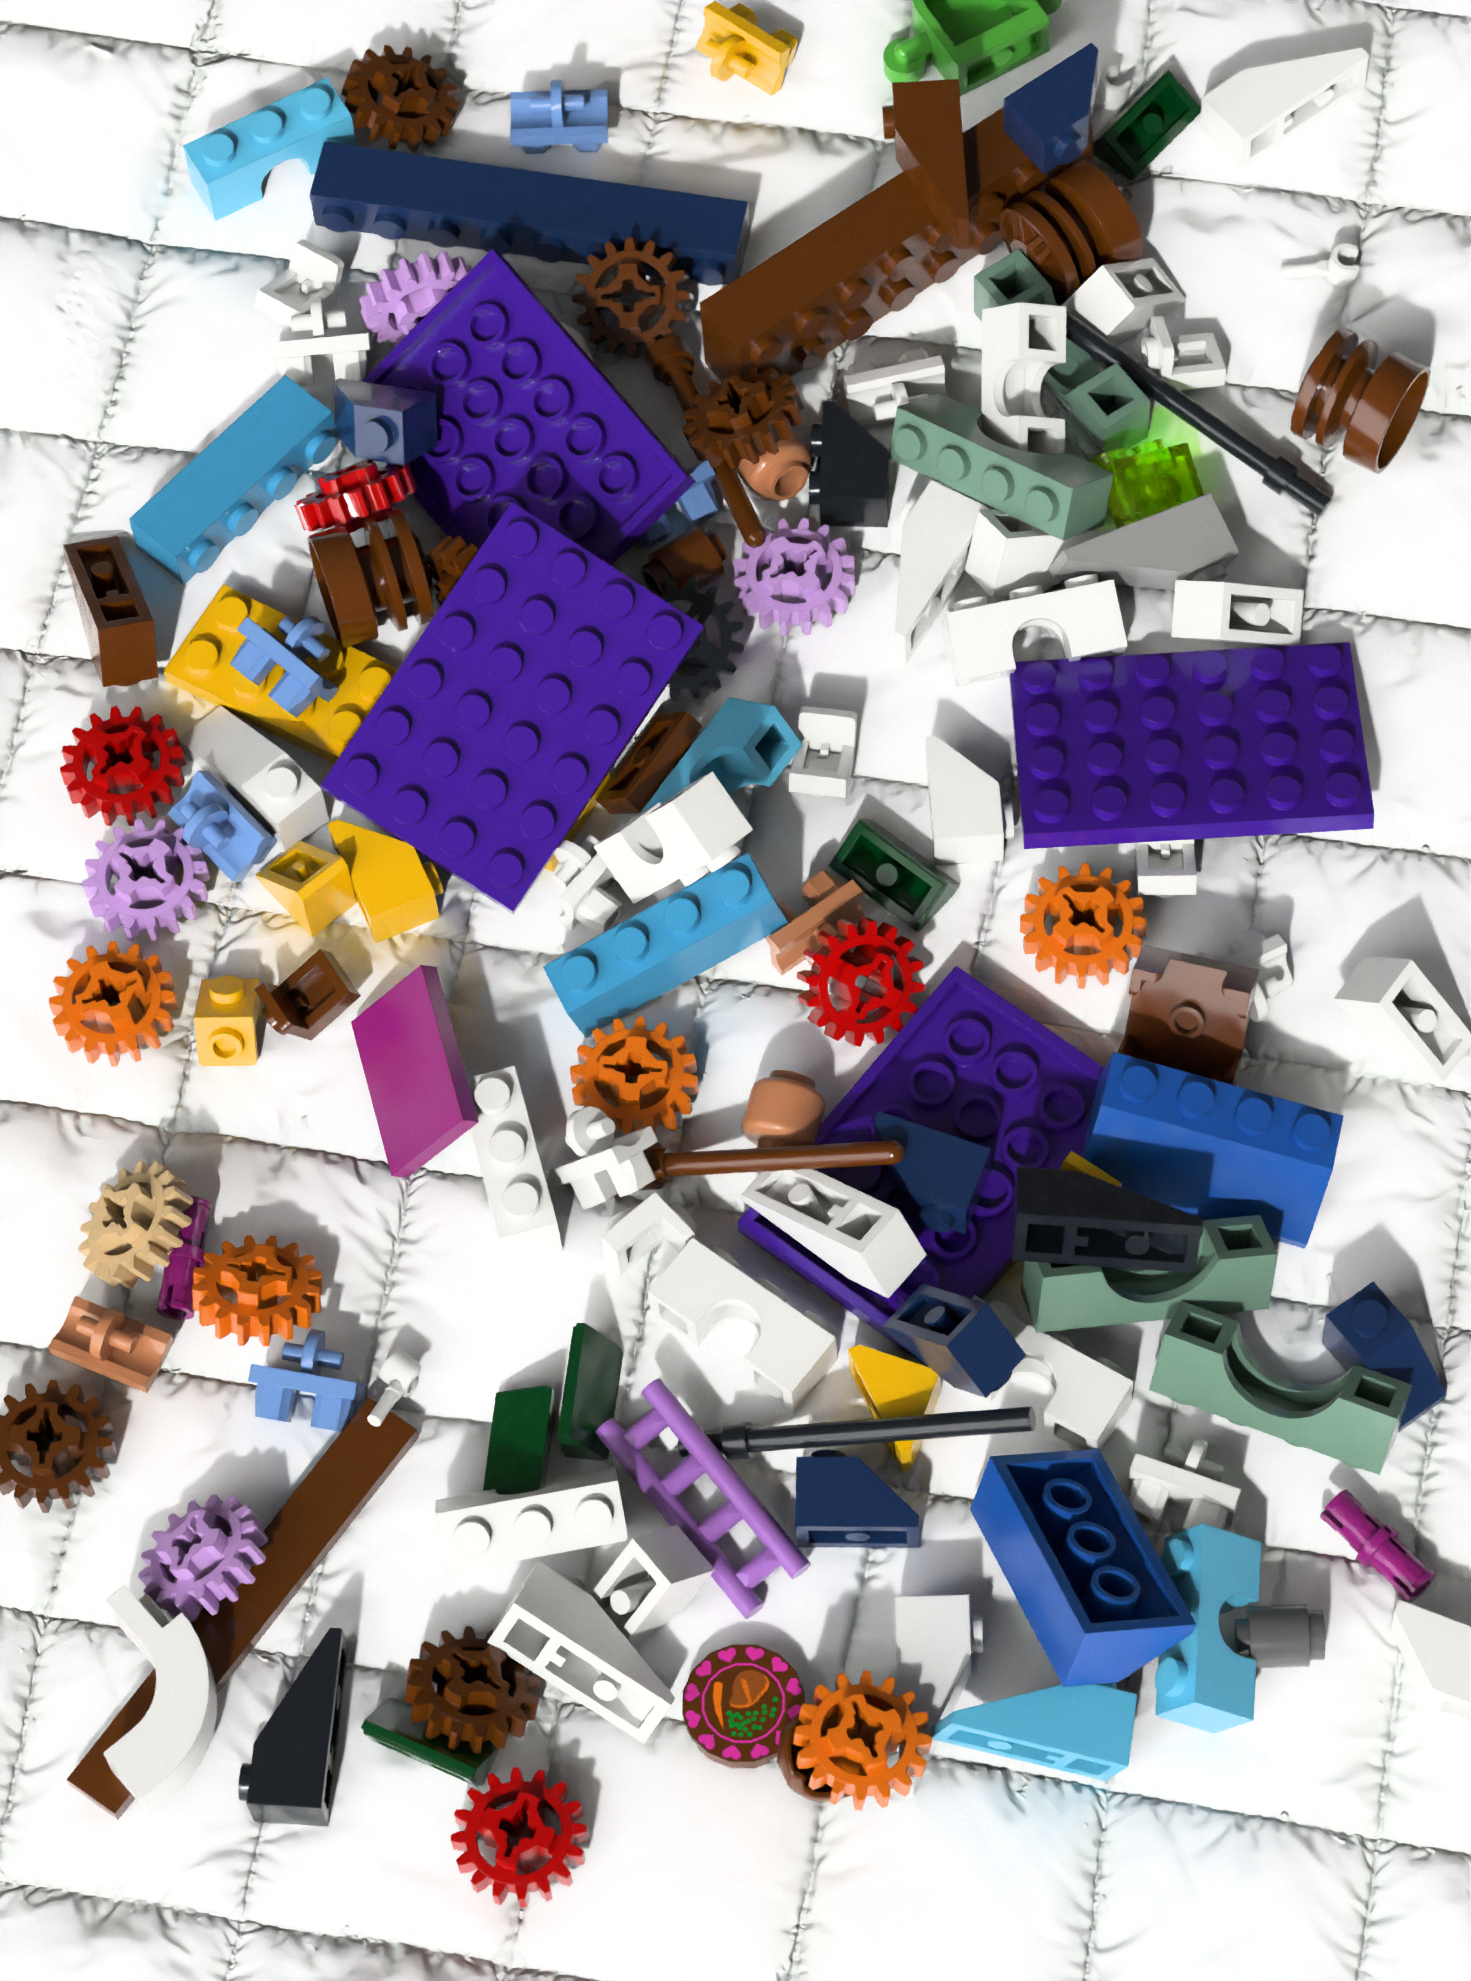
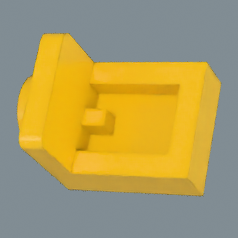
[194,975,261,1066]

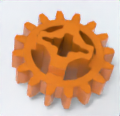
[1020,863,1147,989]
[49,941,178,1067]
[570,1016,699,1135]
[192,1235,322,1347]
[793,1670,932,1811]

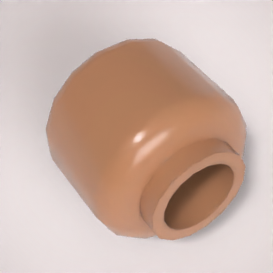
[735,431,812,501]
[741,1070,825,1148]

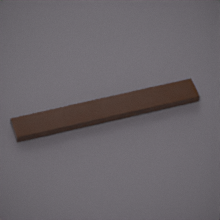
[66,1397,419,1820]

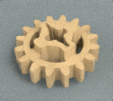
[78,1161,193,1289]

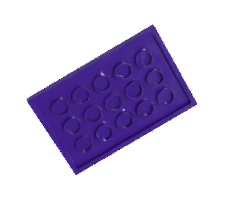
[361,249,696,565]
[320,502,704,915]
[1009,642,1374,849]
[737,966,1104,1367]

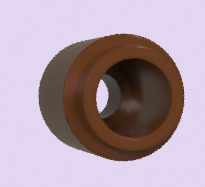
[640,527,728,596]

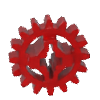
[294,460,417,533]
[60,706,186,827]
[796,916,925,1047]
[450,1767,589,1908]

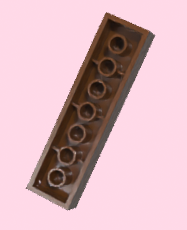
[700,107,1094,381]

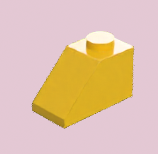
[327,820,444,943]

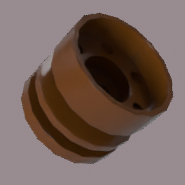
[1000,161,1144,306]
[1290,327,1431,474]
[307,508,434,649]

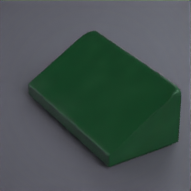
[1092,69,1201,181]
[828,818,960,932]
[558,1322,623,1461]
[483,1386,556,1495]
[361,1698,499,1787]

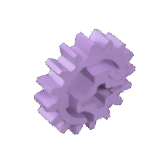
[359,251,472,347]
[734,518,856,636]
[82,819,210,942]
[138,1494,268,1621]

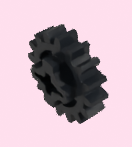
[647,577,744,702]

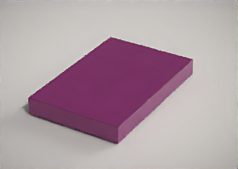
[351,965,479,1178]

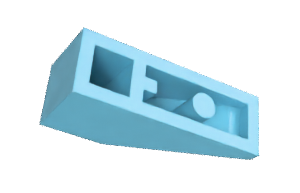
[931,1683,1137,1781]

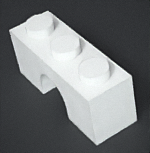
[981,302,1066,454]
[942,574,1128,688]
[594,771,753,904]
[467,1066,563,1266]
[648,1237,837,1414]
[941,1296,1133,1453]
[435,1467,629,1574]

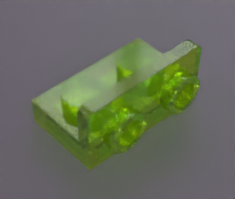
[1092,439,1204,529]

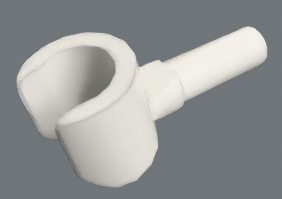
[1093,66,1132,113]
[1281,243,1360,287]
[367,1350,421,1427]

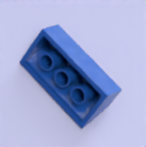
[1081,1052,1344,1249]
[970,1449,1196,1687]

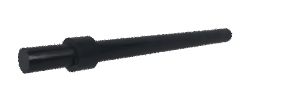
[1066,311,1333,517]
[678,1406,1036,1460]

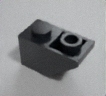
[809,401,889,527]

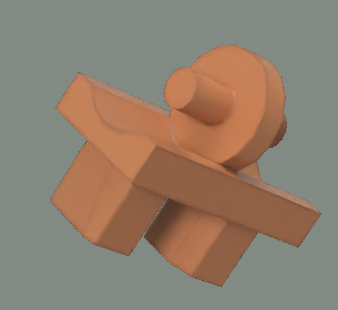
[765,870,865,976]
[48,1296,174,1393]

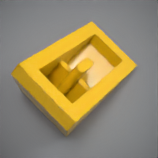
[256,841,357,938]
[848,1345,941,1474]

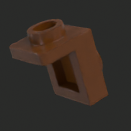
[255,949,361,1041]

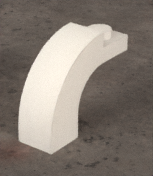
[103,1584,217,1817]

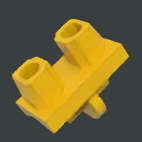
[696,0,798,96]

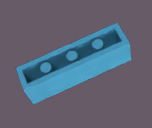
[129,375,339,585]
[543,853,788,1038]

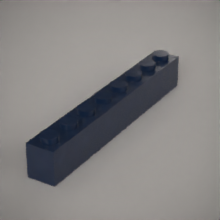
[309,141,750,286]

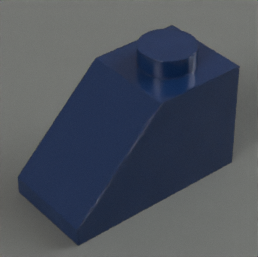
[1003,42,1098,174]
[334,378,438,465]
[874,1111,991,1235]
[1322,1281,1446,1433]
[882,1283,1026,1398]
[795,1450,920,1548]

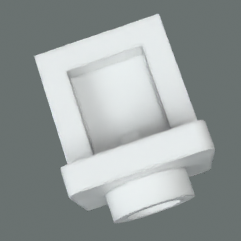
[255,239,344,327]
[1141,315,1226,390]
[789,706,857,798]
[1136,839,1197,898]
[601,1192,697,1276]

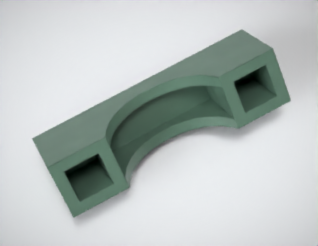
[974,249,1150,465]
[888,393,1114,540]
[1020,1215,1278,1333]
[1149,1301,1412,1475]

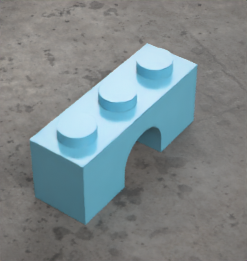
[183,77,357,221]
[639,697,803,814]
[1155,1523,1261,1733]

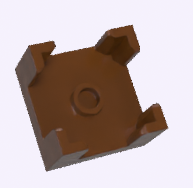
[1118,945,1260,1085]

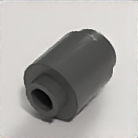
[1234,1604,1325,1669]

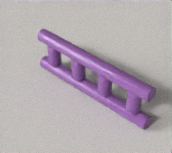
[595,1378,811,1619]

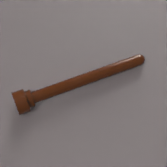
[646,336,766,548]
[637,1140,905,1191]

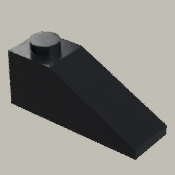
[1012,1166,1202,1273]
[238,1628,349,1827]

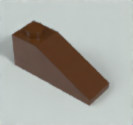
[882,79,969,250]
[63,536,159,687]

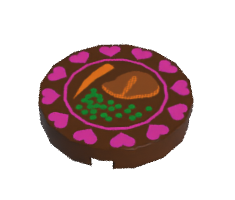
[682,1644,805,1768]

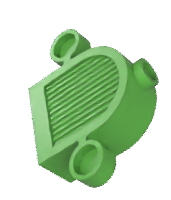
[883,0,1062,97]

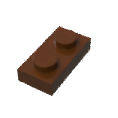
[596,711,702,815]

